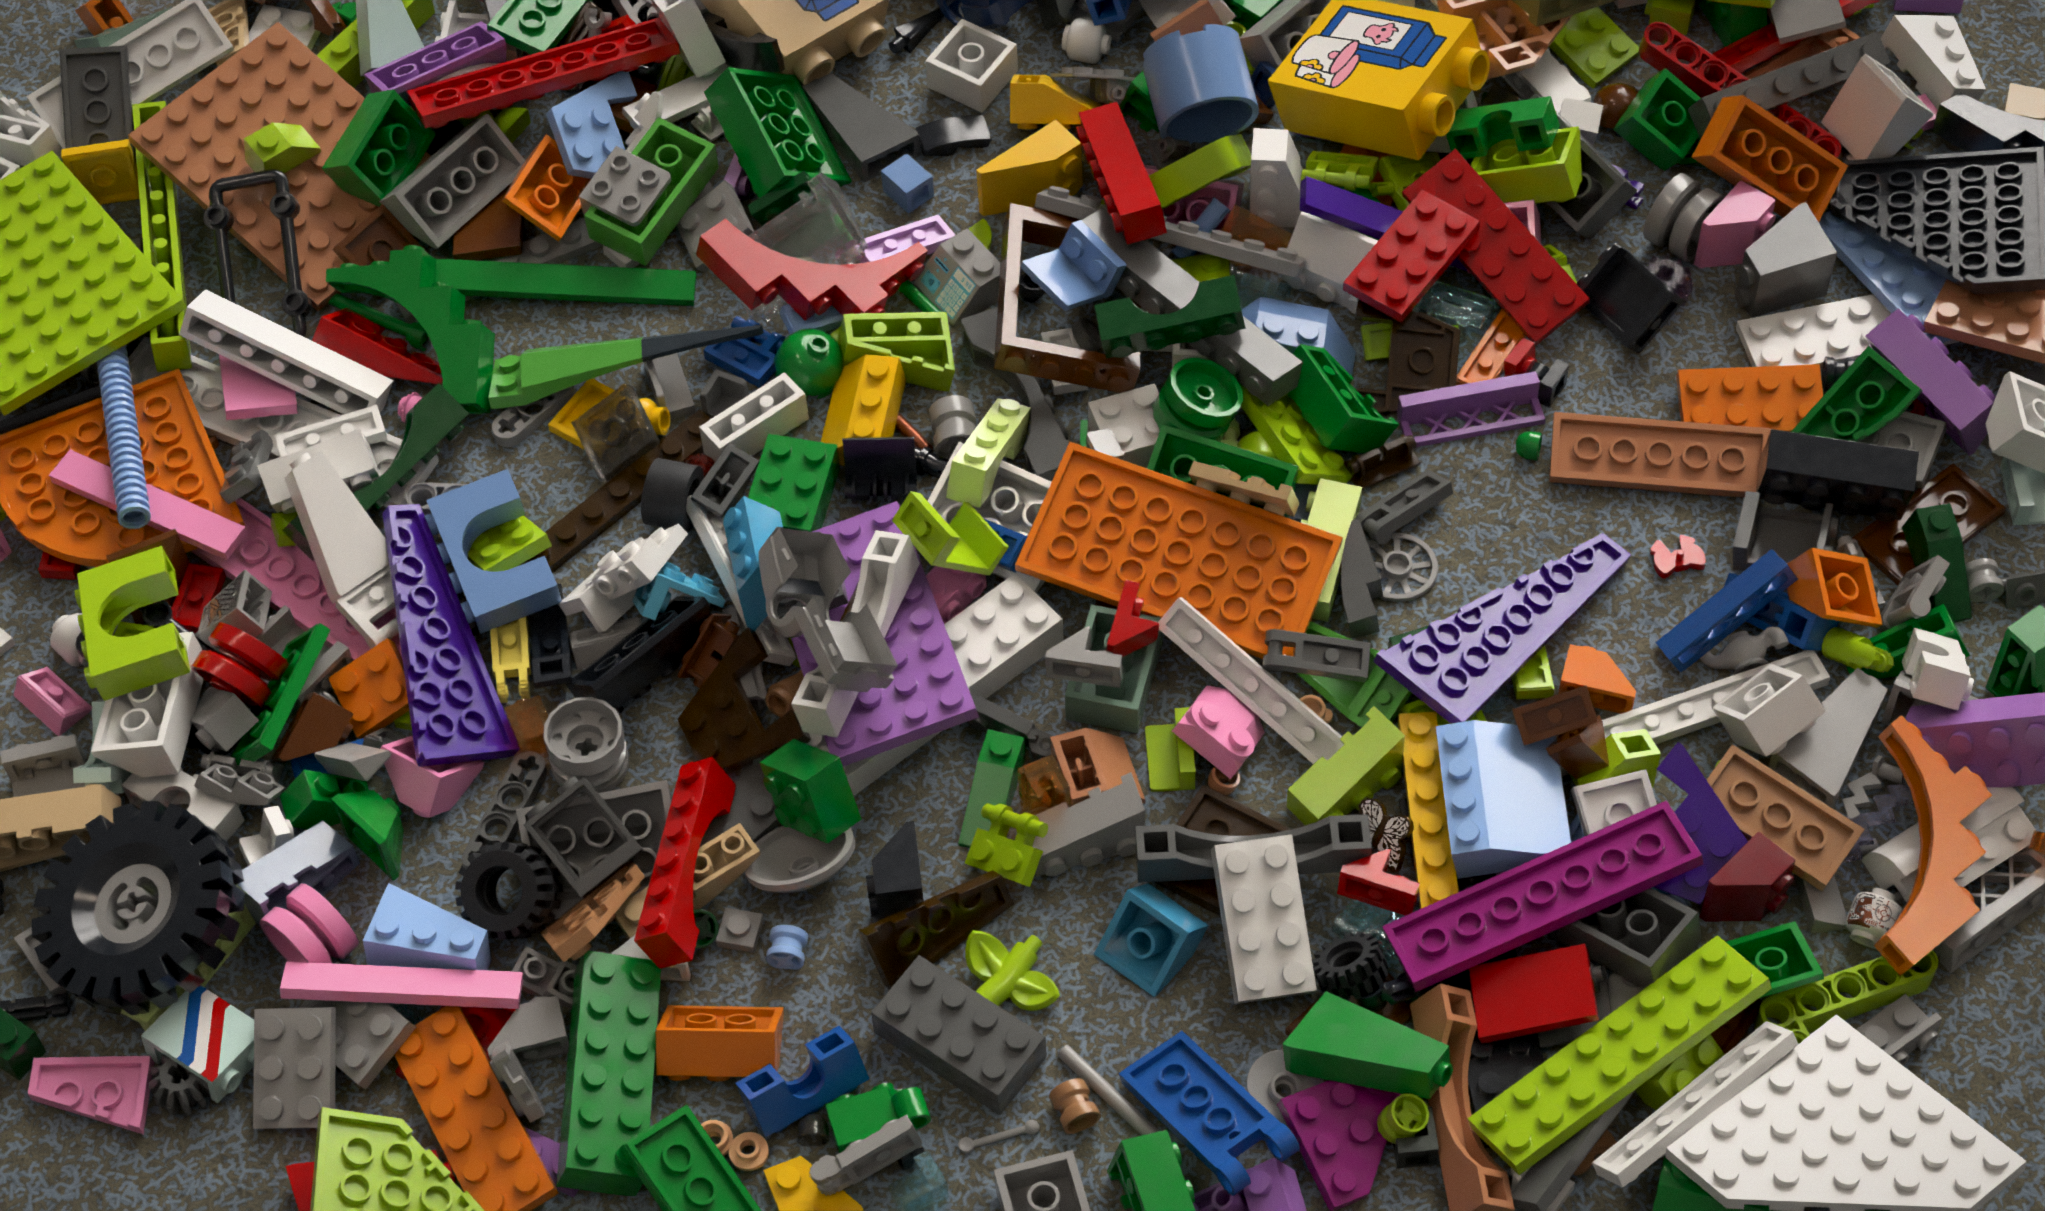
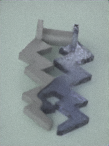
[1842,755,1914,863]

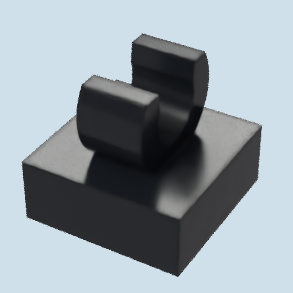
[1529,359,1569,408]

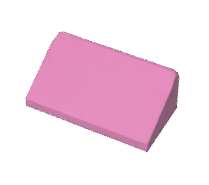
[14,667,92,736]

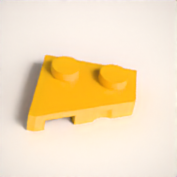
[763,1156,864,1211]

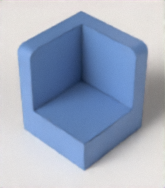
[881,154,934,214]

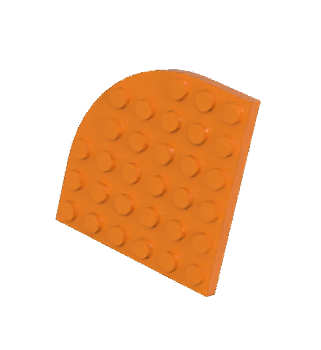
[0,368,247,567]

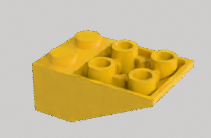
[1010,74,1103,129]

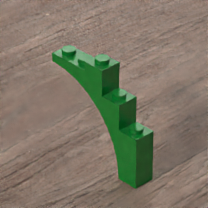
[326,245,495,414]

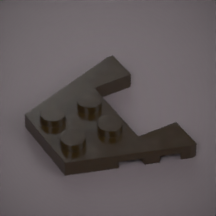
[1354,298,1461,415]
[677,627,812,774]

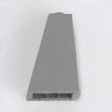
[1769,668,1888,809]

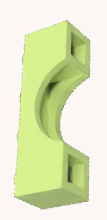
[946,398,1031,508]

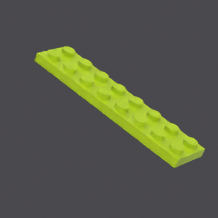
[1467,935,1772,1175]

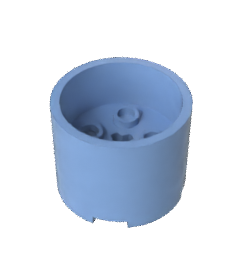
[1142,24,1259,145]

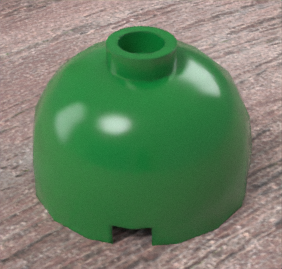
[773,328,844,399]

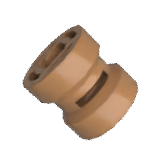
[1049,1078,1101,1134]

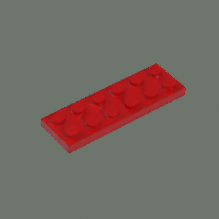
[1402,149,1590,346]

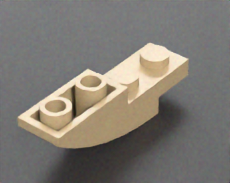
[615,823,761,939]

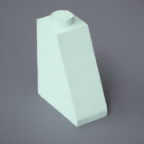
[356,0,424,76]

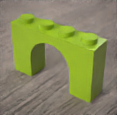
[74,546,190,701]

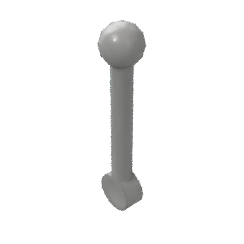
[958,1120,1040,1154]

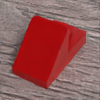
[1106,580,1160,657]
[1337,849,1420,916]

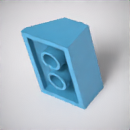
[723,496,783,631]

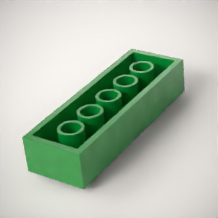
[556,950,661,1196]

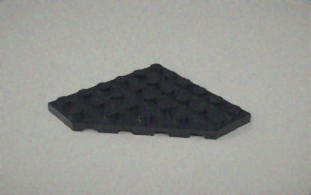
[1830,147,2045,294]

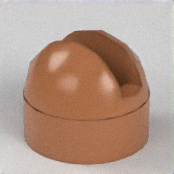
[1207,766,1240,796]

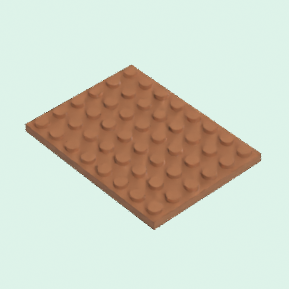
[128,22,431,311]

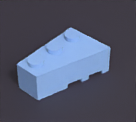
[363,883,491,970]

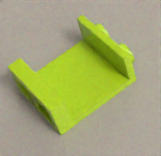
[892,491,1009,576]

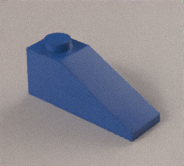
[1724,573,1839,651]

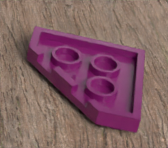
[1277,1080,1401,1211]

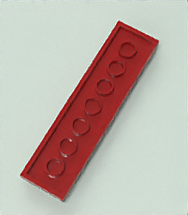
[407,18,681,128]

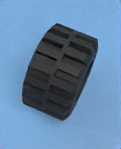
[455,842,563,940]

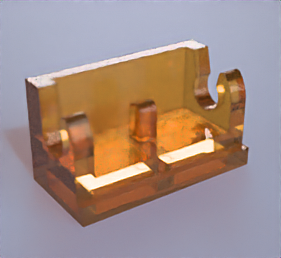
[1017,754,1071,815]

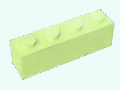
[1301,478,1362,622]

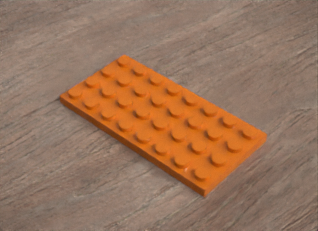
[1015,442,1343,659]

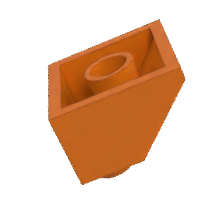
[1787,548,1883,628]

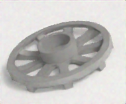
[1368,533,1438,602]

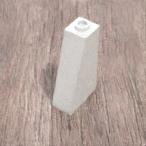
[284,451,389,604]

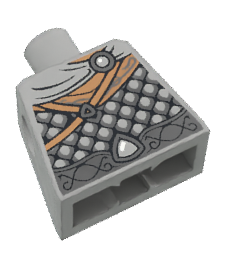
[194,570,272,654]

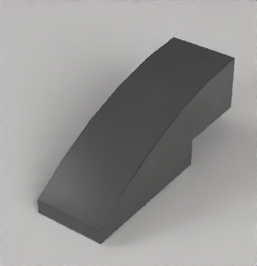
[1341,519,1383,638]

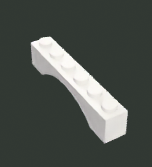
[791,530,920,737]

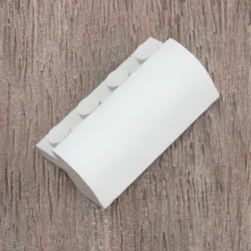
[1860,787,2041,903]

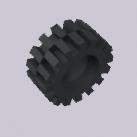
[1312,931,1389,1001]

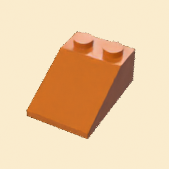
[502,134,591,242]

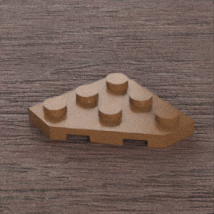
[541,860,645,962]

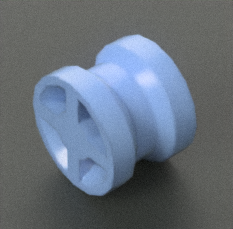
[766,925,808,970]

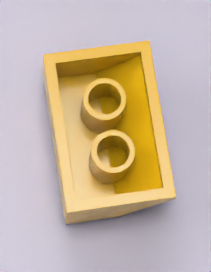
[821,354,906,466]

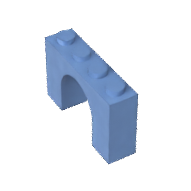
[425,469,562,634]

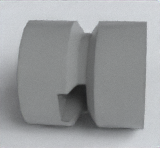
[929,395,977,460]

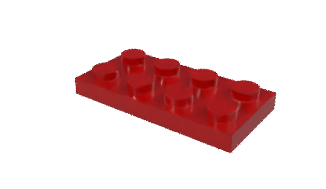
[1343,190,1480,323]

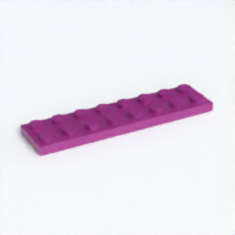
[1382,800,1703,992]

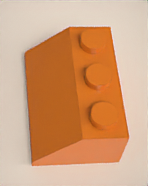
[656,1005,784,1082]

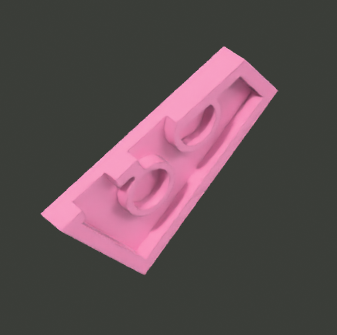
[28,1056,154,1135]

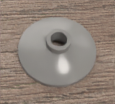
[1246,1050,1324,1126]

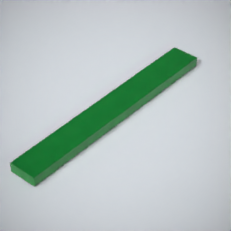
[435,259,697,306]

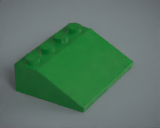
[704,67,852,198]

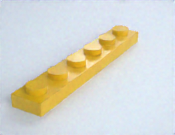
[1398,712,1458,909]

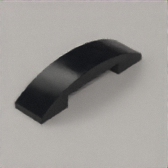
[702,11,785,72]
[528,583,573,689]

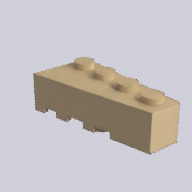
[0,784,121,872]

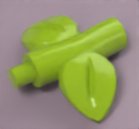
[965,930,1060,1011]

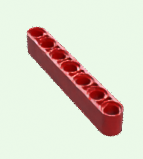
[1639,22,1841,158]

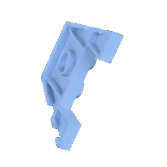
[546,71,637,179]

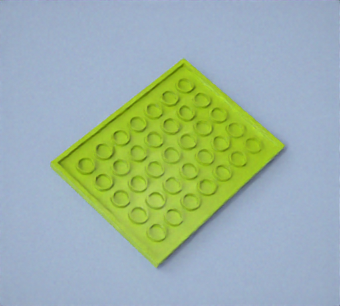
[0,151,187,416]

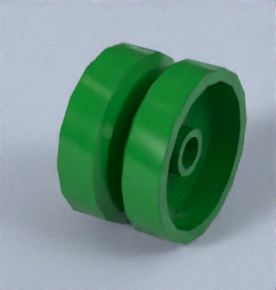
[1152,358,1243,442]

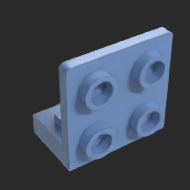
[1020,220,1127,311]

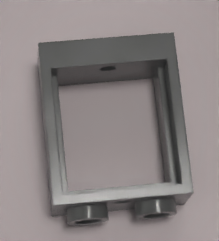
[523,776,643,898]

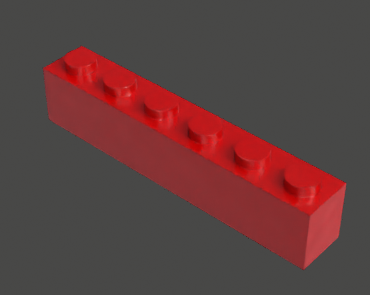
[1076,102,1167,245]

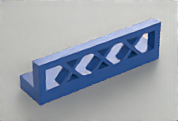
[1655,549,1798,672]

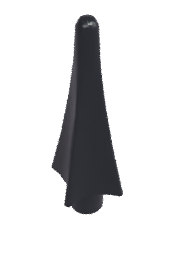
[889,7,944,54]

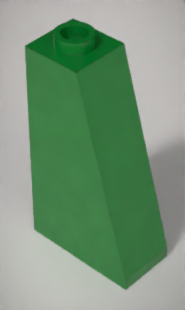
[1283,991,1453,1099]

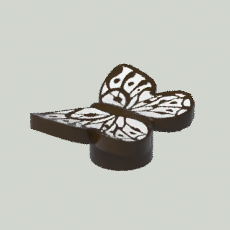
[1359,798,1414,873]

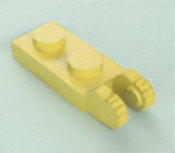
[490,616,531,703]

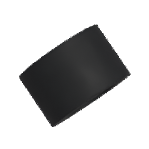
[641,458,704,533]

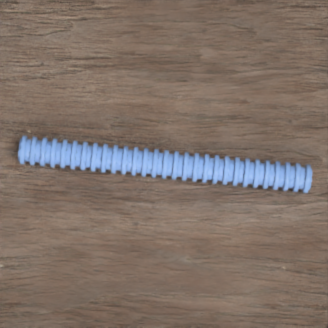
[96,345,151,529]

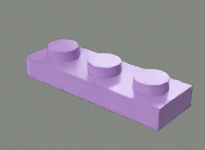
[852,215,955,263]

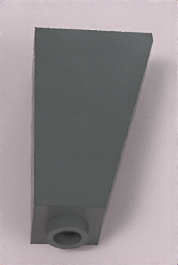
[802,73,921,183]

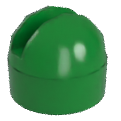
[1516,431,1542,461]

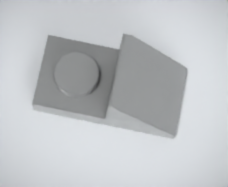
[1045,626,1123,688]

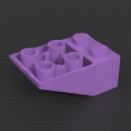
[1193,1158,1307,1211]

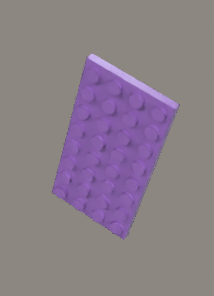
[791,501,979,767]

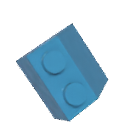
[1094,883,1209,997]

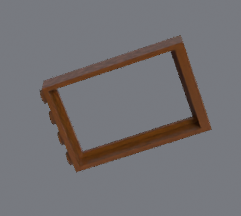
[994,203,1142,393]

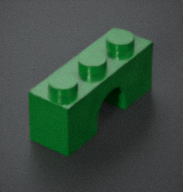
[1446,96,1560,159]

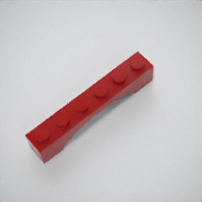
[634,757,736,969]

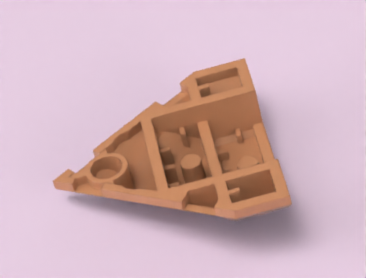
[1437,0,1573,79]

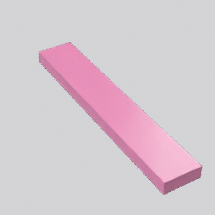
[49,450,248,560]
[280,962,523,1009]

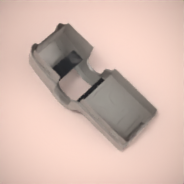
[758,527,898,692]

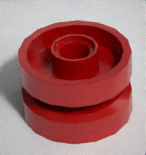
[190,622,289,709]

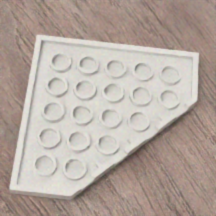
[1666,1015,2027,1211]

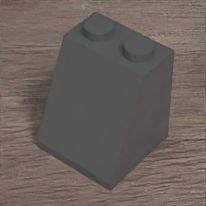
[1735,202,1837,318]

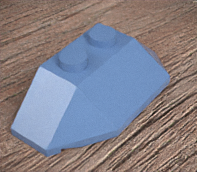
[1242,297,1356,376]

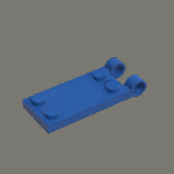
[1119,1031,1300,1196]

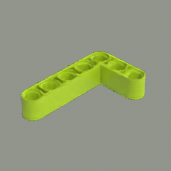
[1101,134,1251,209]
[1754,950,1939,1044]

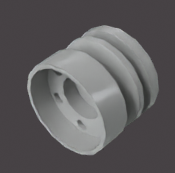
[544,697,629,797]

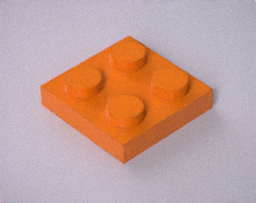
[328,638,409,740]

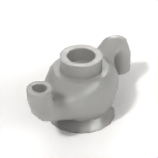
[1699,626,1789,675]

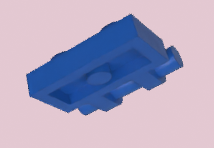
[703,316,785,388]

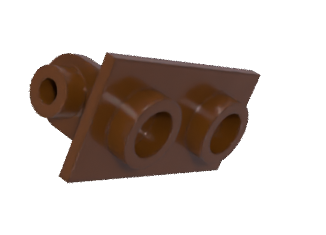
[677,613,741,688]

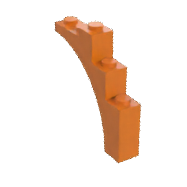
[1874,715,1992,976]

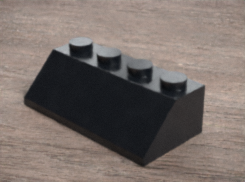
[566,596,711,715]

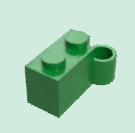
[825,1083,931,1154]

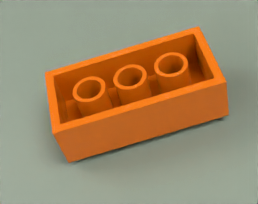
[1692,95,1848,222]

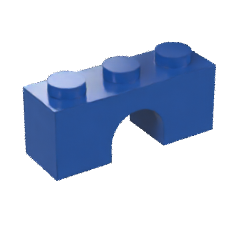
[735,1026,870,1137]

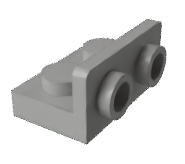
[1856,994,1942,1066]

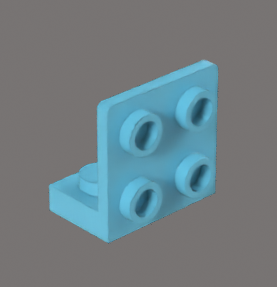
[632,562,726,620]

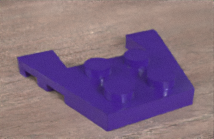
[1653,742,1748,905]

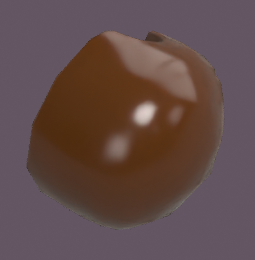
[1593,83,1639,129]

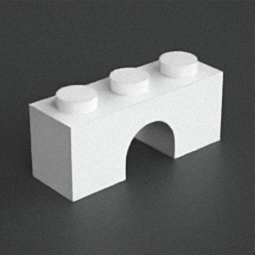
[1902,628,1974,711]
[121,767,245,841]

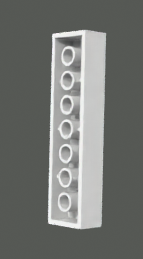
[806,573,1064,796]

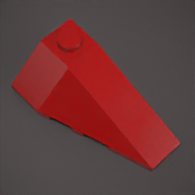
[312,308,443,385]

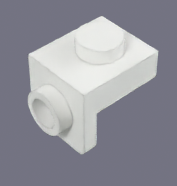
[239,806,294,866]

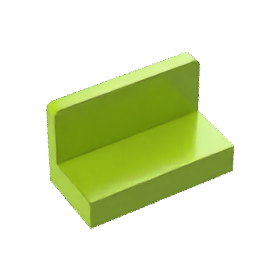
[1145,707,1196,792]

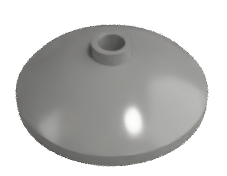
[744,826,855,893]

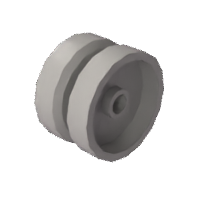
[1643,173,1725,262]

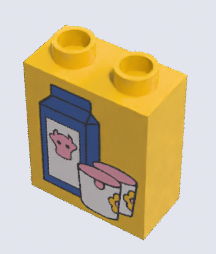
[1268,0,1490,161]

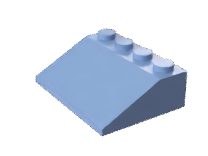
[1436,720,1571,879]

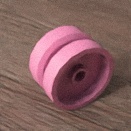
[259,883,359,964]

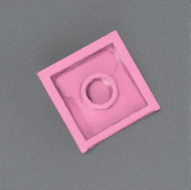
[1172,685,1265,779]

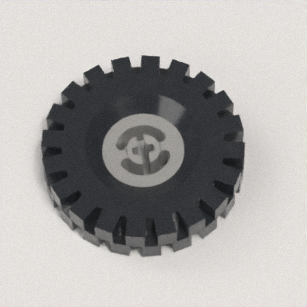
[31,801,245,1015]

